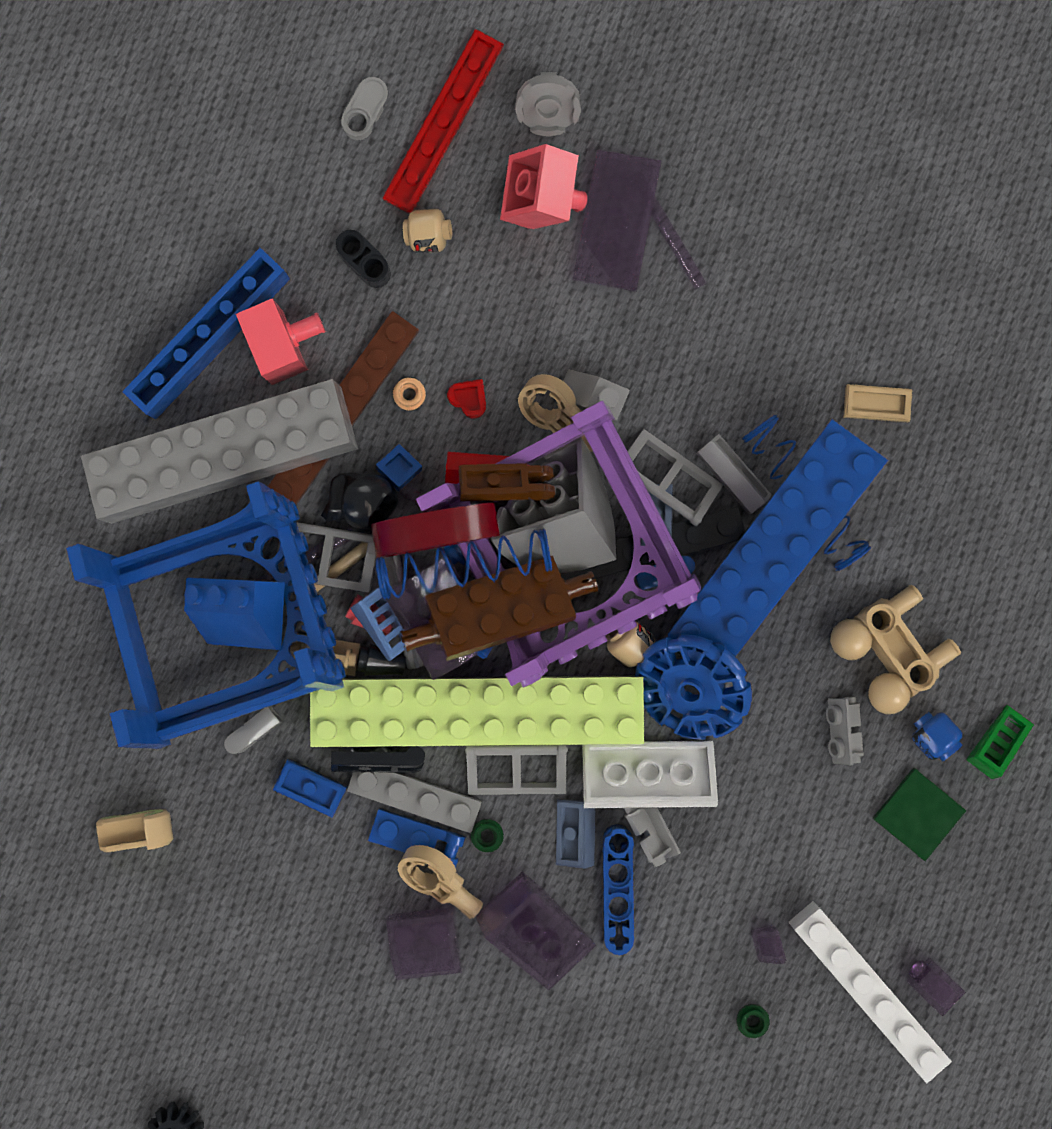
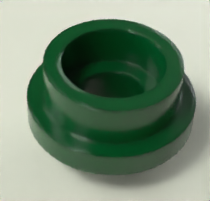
[471,819,504,852]
[736,1004,770,1038]

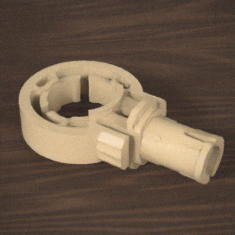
[518,374,593,452]
[398,845,483,919]

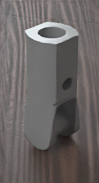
[224,706,283,754]

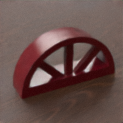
[371,502,500,558]

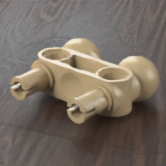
[830,585,961,714]

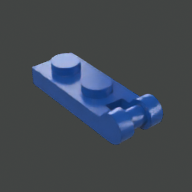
[368,808,466,868]

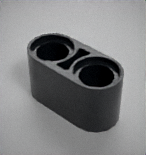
[336,229,391,288]

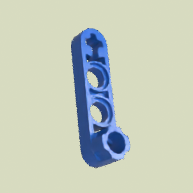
[603,824,634,955]

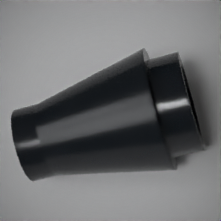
[356,643,406,676]

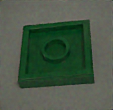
[872,768,967,861]

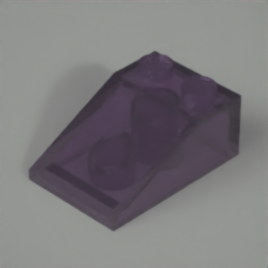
[475,871,596,990]

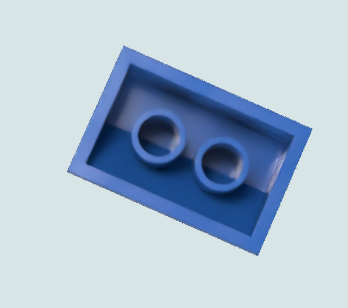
[184,578,285,650]

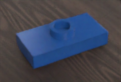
[273,759,348,818]

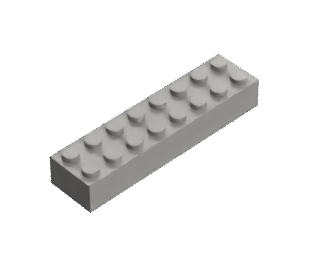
[81,379,358,524]

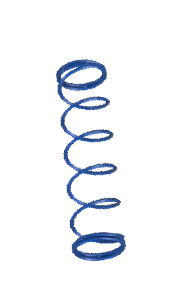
[742,415,871,571]
[376,528,553,600]

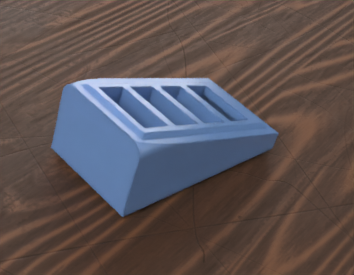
[350,587,408,661]

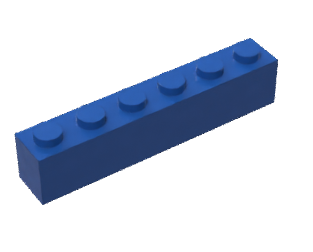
[122,248,290,419]

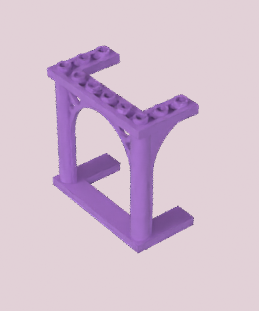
[416,401,701,688]

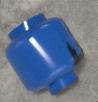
[912,712,963,762]

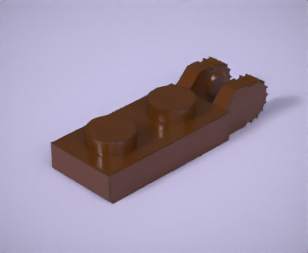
[458,463,556,501]

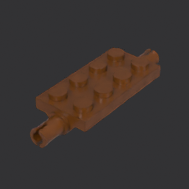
[400,555,598,661]

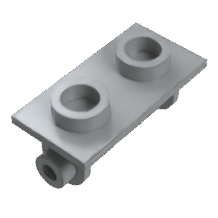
[826,697,864,766]
[624,807,681,867]

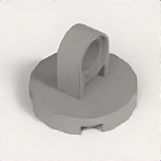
[515,72,581,137]

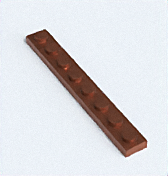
[267,311,419,543]

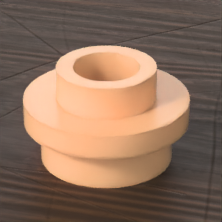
[393,378,426,411]

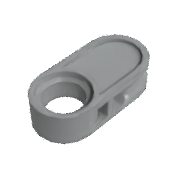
[341,77,388,140]

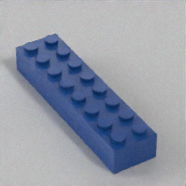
[667,419,888,665]

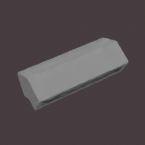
[696,434,772,515]

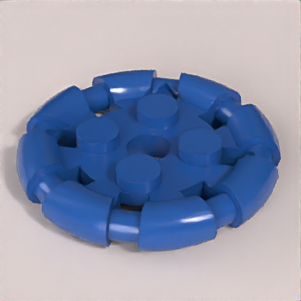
[635,634,752,740]

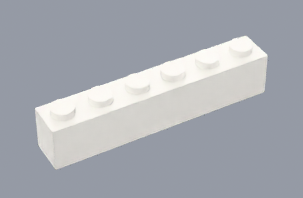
[788,901,952,1084]

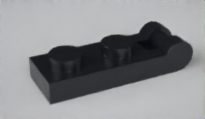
[331,746,425,773]

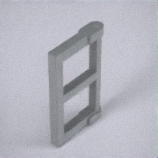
[628,429,723,526]
[277,522,376,593]
[465,745,568,795]

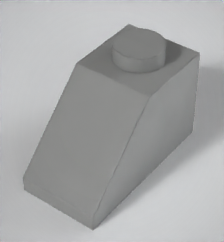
[563,369,630,425]

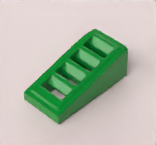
[966,705,1034,779]

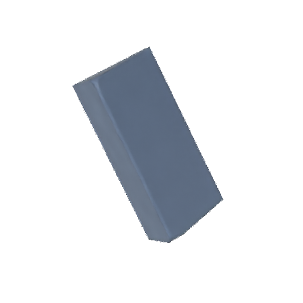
[556,799,595,869]

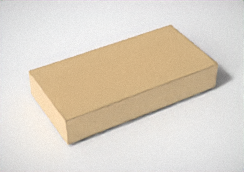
[843,384,912,423]

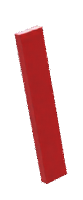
[382,29,504,214]

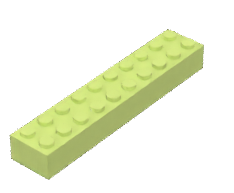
[310,675,644,747]

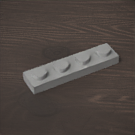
[347,772,482,833]

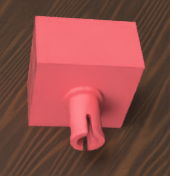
[500,144,587,229]
[235,298,326,385]

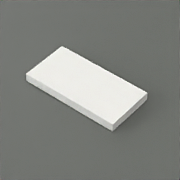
[582,741,718,808]

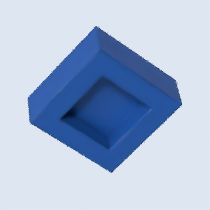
[376,444,422,492]

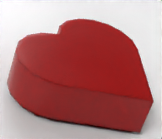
[447,379,486,419]

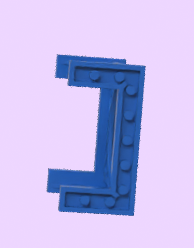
[66,481,346,749]

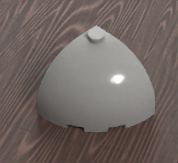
[491,438,617,573]

